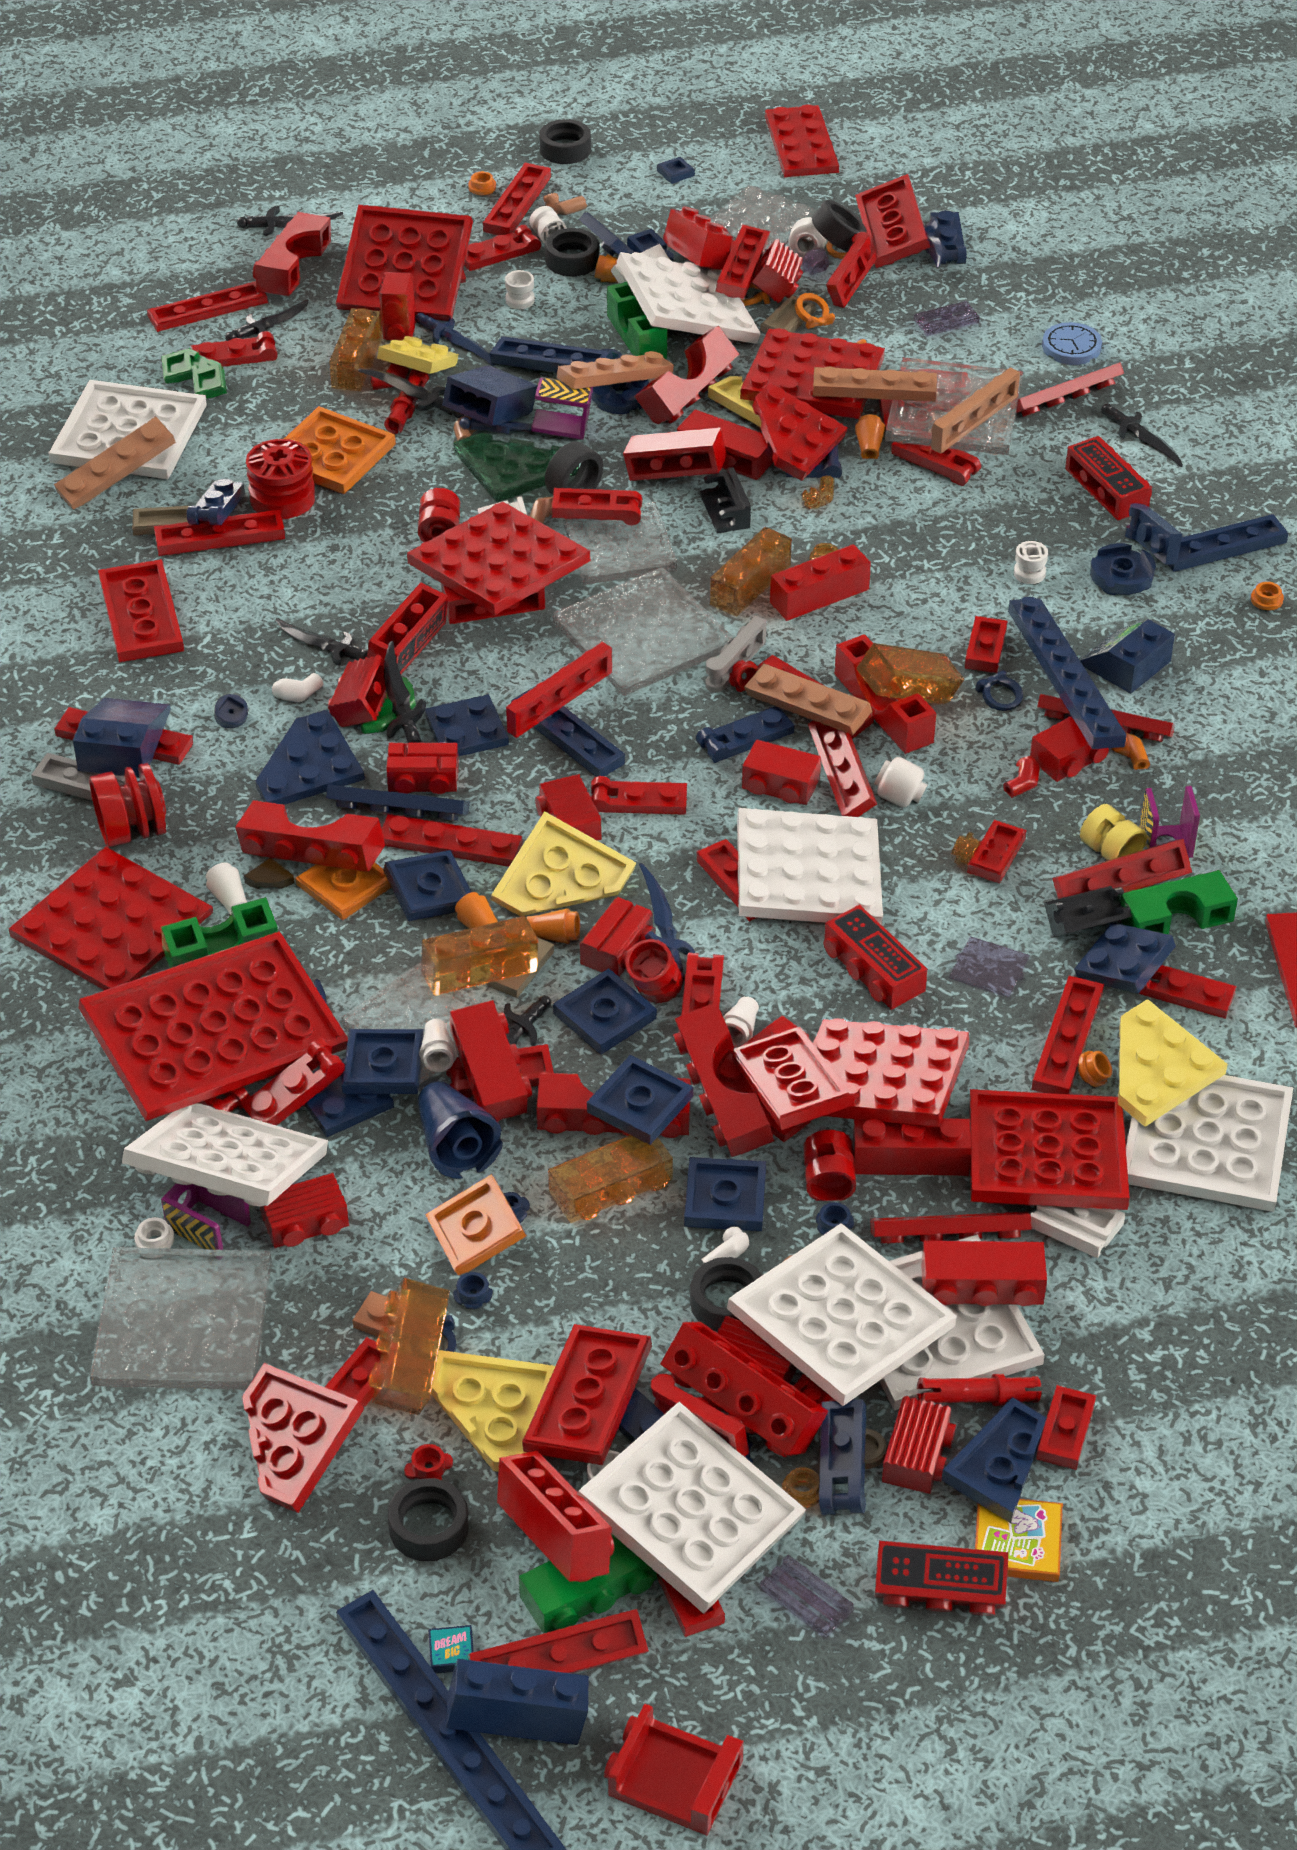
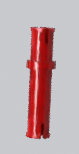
[384,369,430,434]
[917,1374,1042,1406]

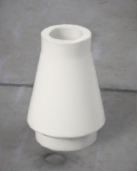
[206,863,247,915]
[723,997,759,1048]
[419,1019,457,1072]

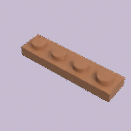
[557,351,674,389]
[813,367,937,402]
[931,367,1020,454]
[54,416,176,509]
[745,664,872,735]

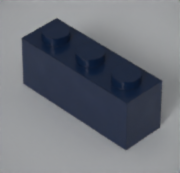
[446,1659,589,1745]

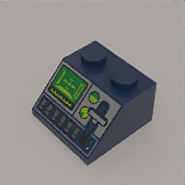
[1080,619,1175,694]

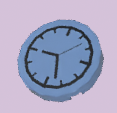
[1042,322,1102,365]

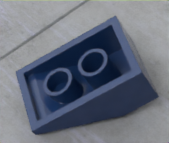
[73,698,171,778]

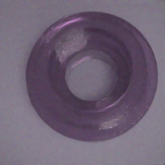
[801,249,830,275]

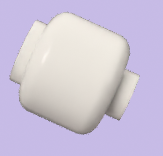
[788,217,827,259]
[874,757,927,807]

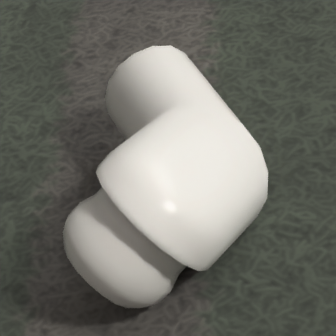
[272,673,323,702]
[701,1227,749,1263]

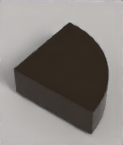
[244,858,295,889]

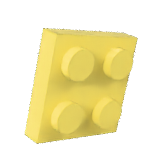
[377,336,459,374]

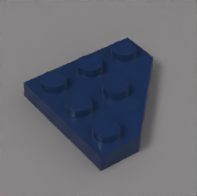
[255,709,365,805]

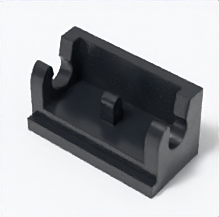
[700,467,751,534]
[1044,886,1132,937]

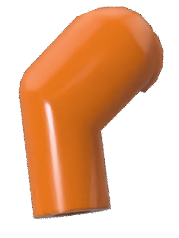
[1111,733,1150,770]

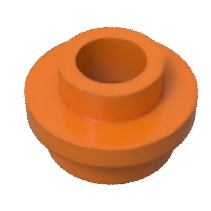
[468,171,496,195]
[1251,582,1284,610]
[1078,1050,1112,1087]

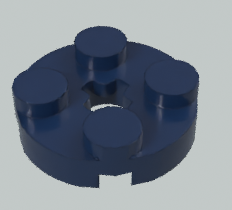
[591,379,649,414]
[1090,543,1156,595]

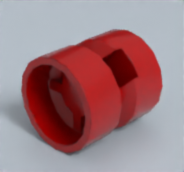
[418,488,461,542]
[625,939,683,1003]
[803,1129,856,1201]

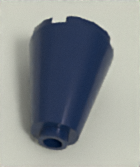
[417,1081,503,1179]

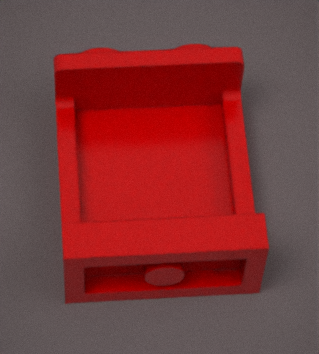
[604,1704,744,1836]

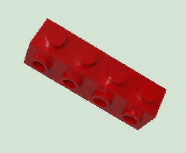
[660,1322,829,1457]
[497,1451,614,1582]

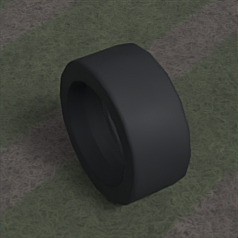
[539,119,591,164]
[812,199,867,252]
[545,228,600,277]
[545,441,603,495]
[690,1257,762,1332]
[388,1478,468,1561]

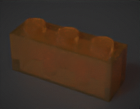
[329,308,383,392]
[710,526,792,617]
[857,643,965,704]
[421,916,538,996]
[548,1135,673,1223]
[369,1278,450,1415]

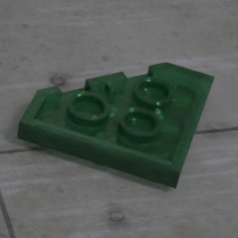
[453,433,579,503]

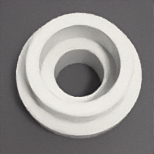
[134,1217,174,1255]

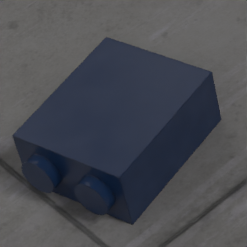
[442,365,538,426]

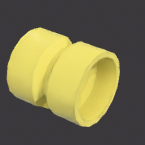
[1080,804,1147,860]

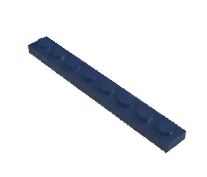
[1008,597,1127,749]
[336,1590,566,1850]

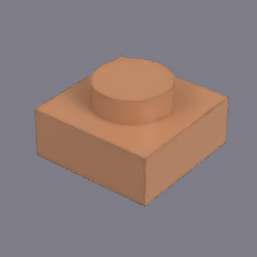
[352,1291,407,1341]

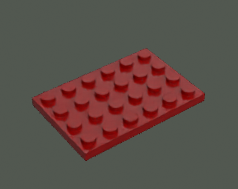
[78,931,348,1121]

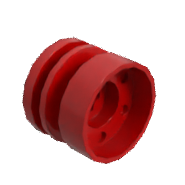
[245,439,315,519]
[89,763,166,848]

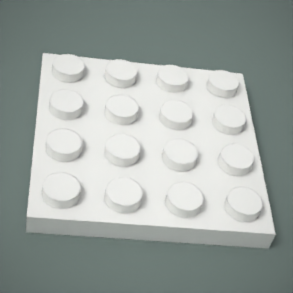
[617,252,761,344]
[49,380,207,479]
[737,808,883,924]
[1126,1075,1293,1212]
[122,1103,328,1206]
[727,1223,957,1406]
[879,1234,1045,1410]
[577,1402,806,1613]

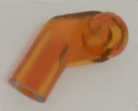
[802,476,835,509]

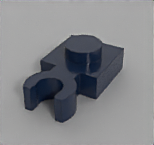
[627,228,674,262]

